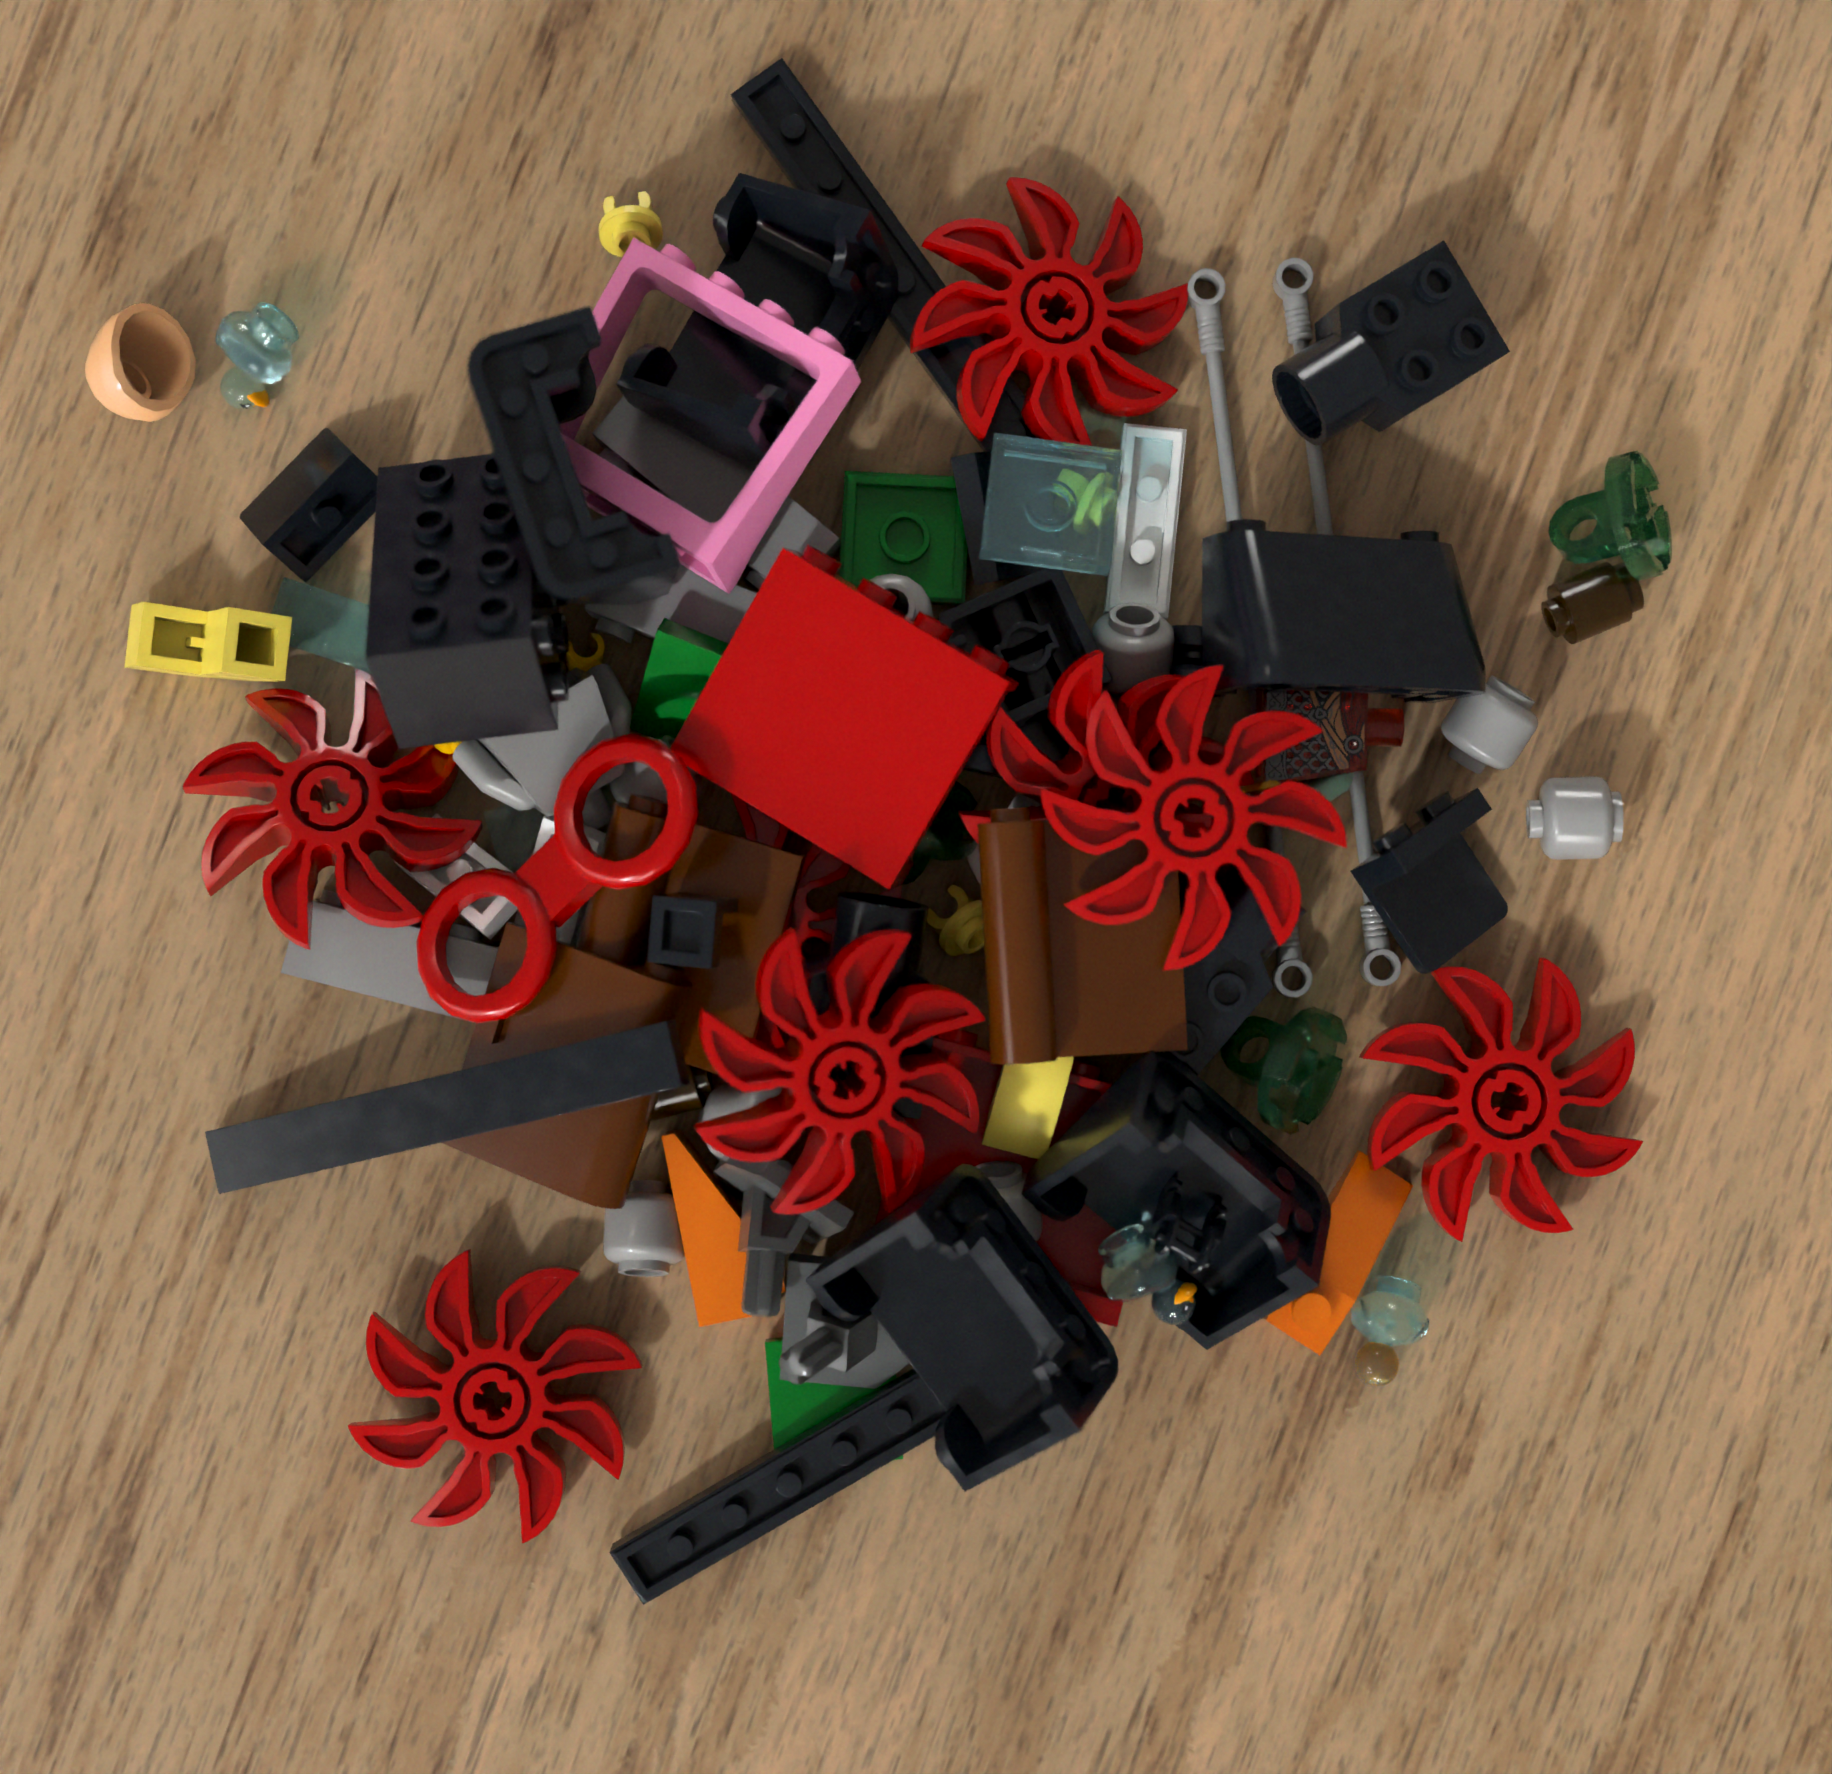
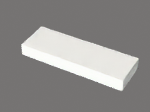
[1103,423,1187,620]

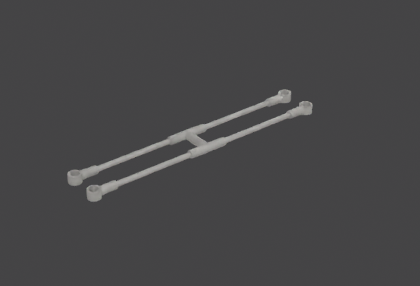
[1187,258,1401,997]

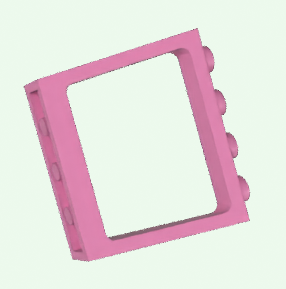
[559,238,861,594]

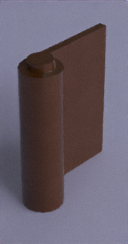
[576,793,806,1075]
[977,807,1188,1064]
[442,922,693,1209]

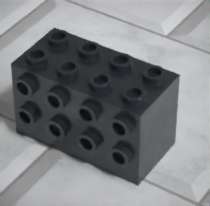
[365,453,569,749]

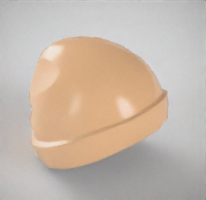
[85,303,196,422]

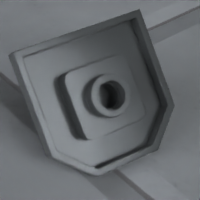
[712,1155,854,1317]
[779,1253,909,1389]

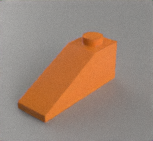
[661,1129,787,1327]
[1264,1150,1413,1356]

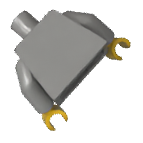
[434,633,632,829]

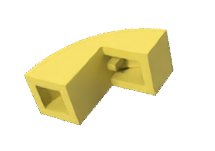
[124,602,292,682]
[982,1057,1074,1159]

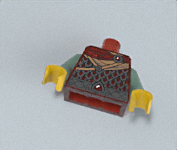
[1242,690,1404,824]

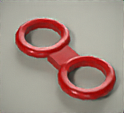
[416,733,698,1023]

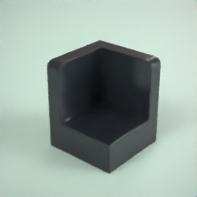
[648,892,738,969]

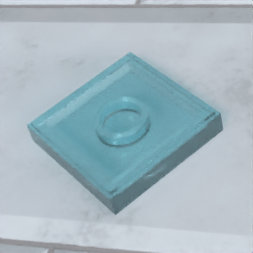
[979,432,1122,576]

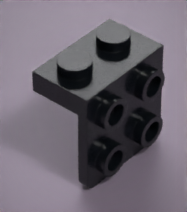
[1350,788,1508,974]

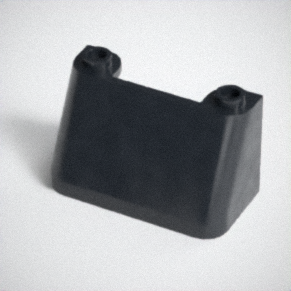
[616,173,899,472]
[467,306,680,605]
[1202,519,1486,703]
[1021,1051,1331,1350]
[805,1164,1119,1492]

